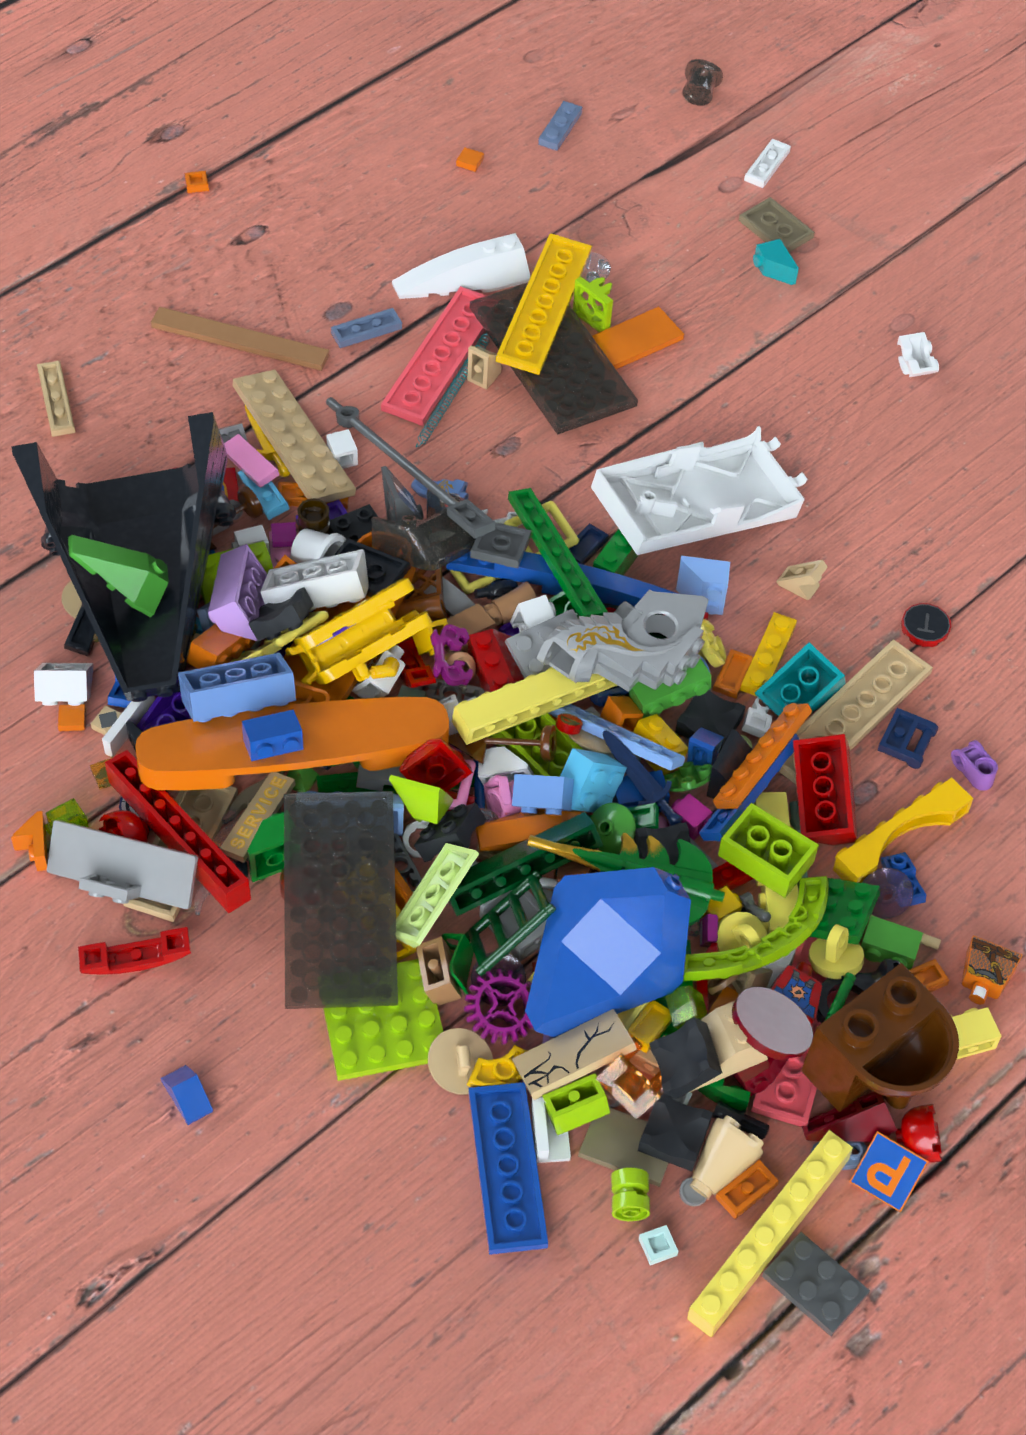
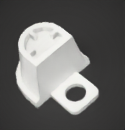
[290,529,346,563]

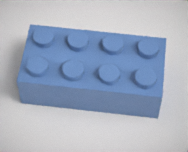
[178,653,296,722]

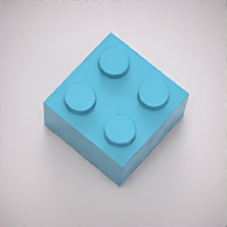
[560,748,627,813]

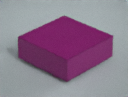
[271,522,296,548]

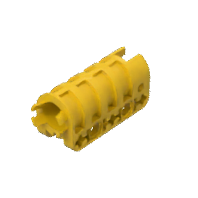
[285,578,433,685]

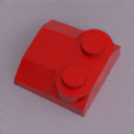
[399,738,473,792]

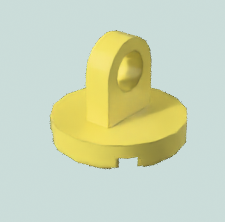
[698,619,726,668]
[716,912,767,952]
[808,924,864,979]

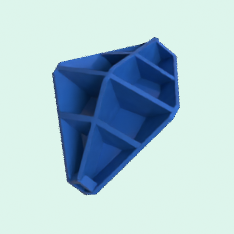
[525,867,691,1038]

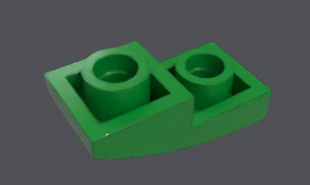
[697,1078,751,1111]

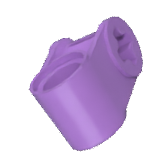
[951,740,998,791]

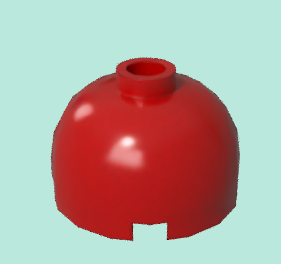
[99,810,149,843]
[896,1104,942,1163]

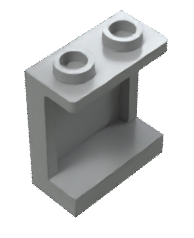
[479,890,546,962]

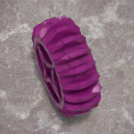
[464,969,533,1045]

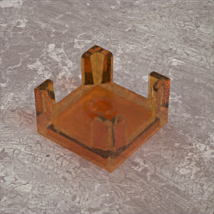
[596,1036,663,1120]

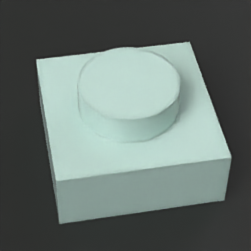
[639,1225,678,1265]

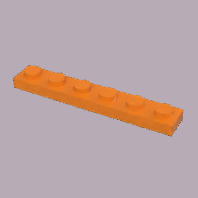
[713,703,812,809]

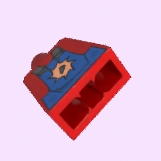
[769,962,822,1025]

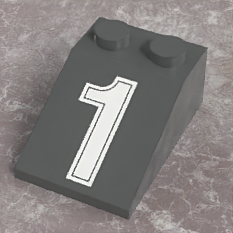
[381,466,431,547]

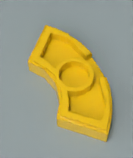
[467,1045,527,1087]

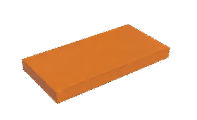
[584,306,684,373]

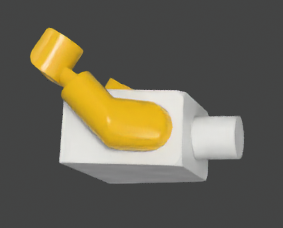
[352,645,405,699]

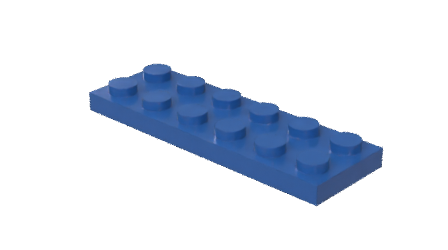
[468,1082,548,1255]

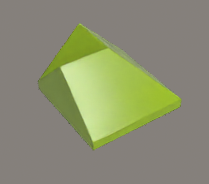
[389,775,453,824]

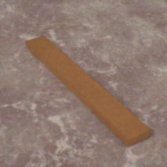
[151,307,329,371]

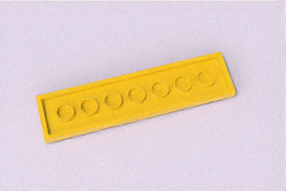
[496,233,592,375]

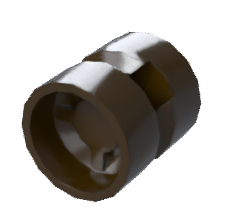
[297,498,330,535]

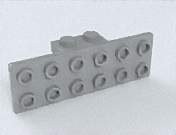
[47,820,198,909]

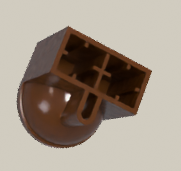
[801,963,959,1113]

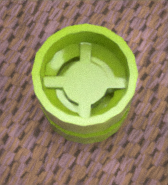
[611,1168,650,1221]

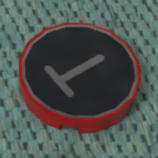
[901,603,951,647]

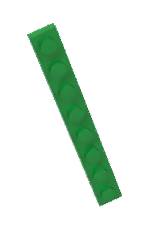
[508,488,608,617]

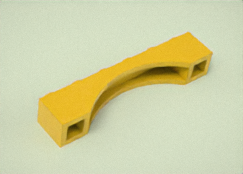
[833,777,974,883]

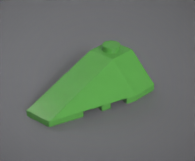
[68,535,169,617]

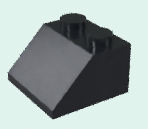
[706,729,753,799]

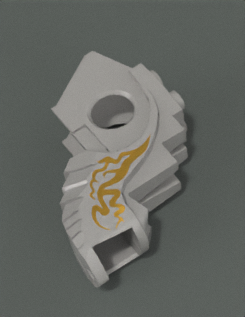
[537,589,708,692]

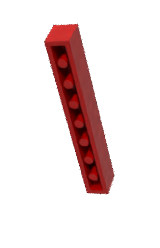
[105,750,251,913]

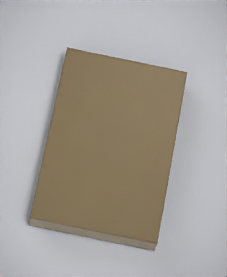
[738,197,815,252]
[578,1107,669,1187]

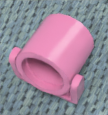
[484,775,521,819]

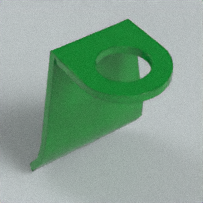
[441,933,474,995]

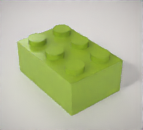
[718,803,819,898]

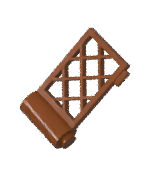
[395,541,447,621]

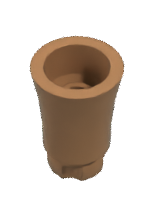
[483,581,537,627]

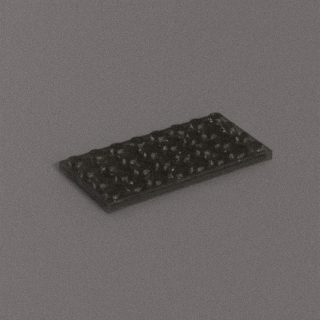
[470,283,638,435]
[284,791,398,1009]

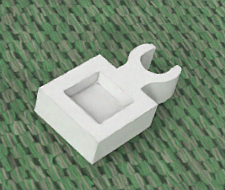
[742,697,773,738]

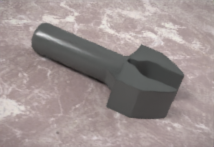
[739,892,771,922]

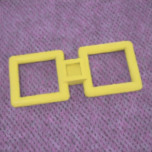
[441,501,579,594]
[231,611,329,662]

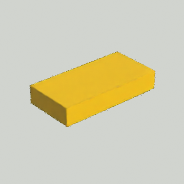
[627,1000,676,1053]

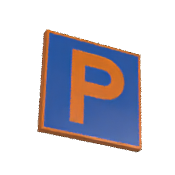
[849,1131,929,1212]

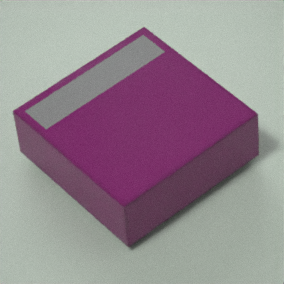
[700,914,718,947]

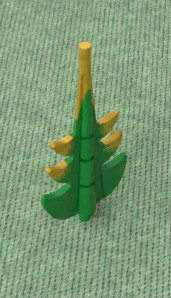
[527,833,725,927]

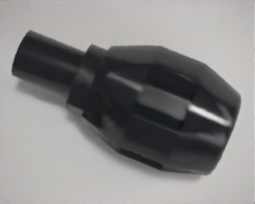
[474,579,518,600]

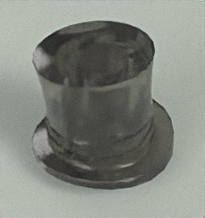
[682,59,723,106]

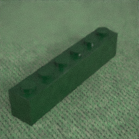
[448,812,603,916]

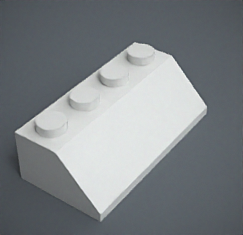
[260,549,369,613]

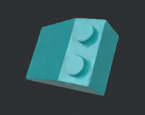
[755,642,846,717]

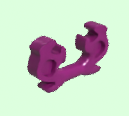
[430,624,473,686]

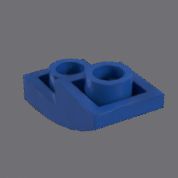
[881,852,926,908]

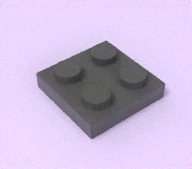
[470,522,531,569]

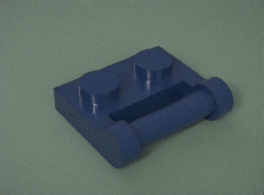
[878,708,938,769]

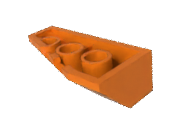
[475,809,584,851]

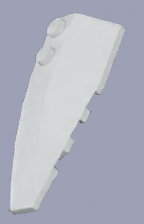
[392,233,531,299]

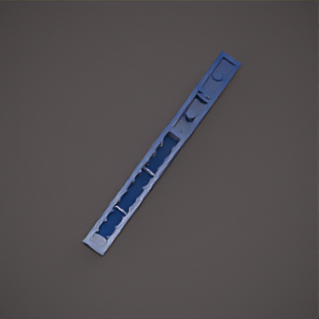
[446,546,679,607]

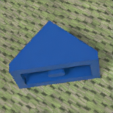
[687,727,724,767]
[161,1065,213,1125]

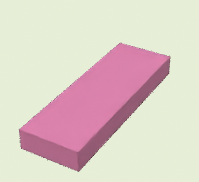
[224,434,279,488]

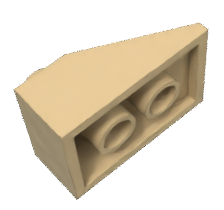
[690,1001,768,1092]

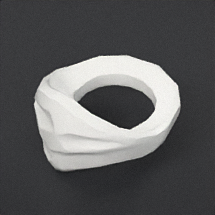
[402,820,430,858]

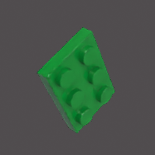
[809,878,880,945]

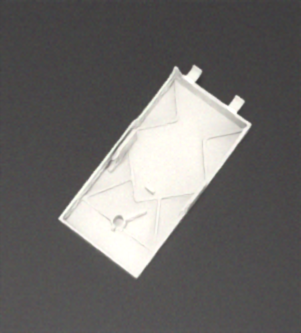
[591,426,808,555]

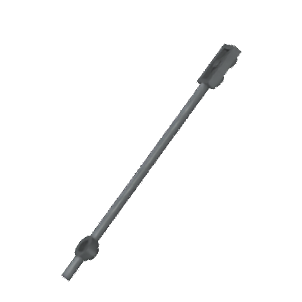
[326,397,495,538]

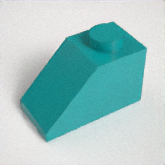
[753,239,799,285]

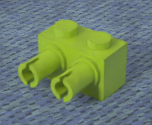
[542,1073,610,1136]

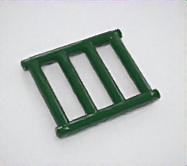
[465,870,556,976]

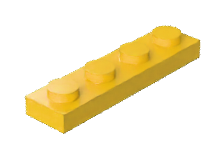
[740,612,797,696]

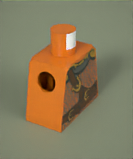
[961,935,1022,1005]

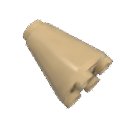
[690,1115,764,1199]

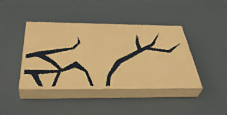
[512,1009,637,1100]

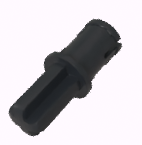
[712,1101,770,1139]

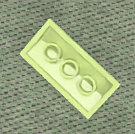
[388,843,479,948]

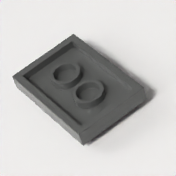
[762,1232,870,1336]

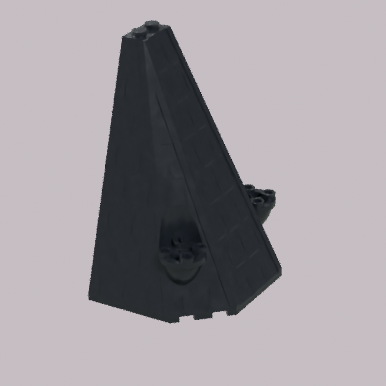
[11,412,236,702]

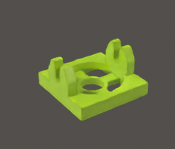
[572,276,613,332]

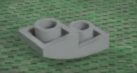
[424,577,476,617]
[356,765,406,791]

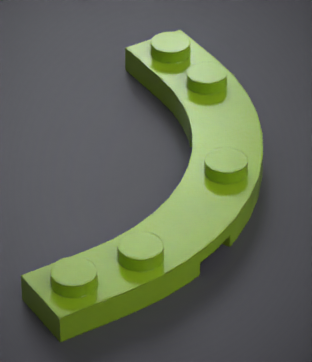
[683,876,829,981]

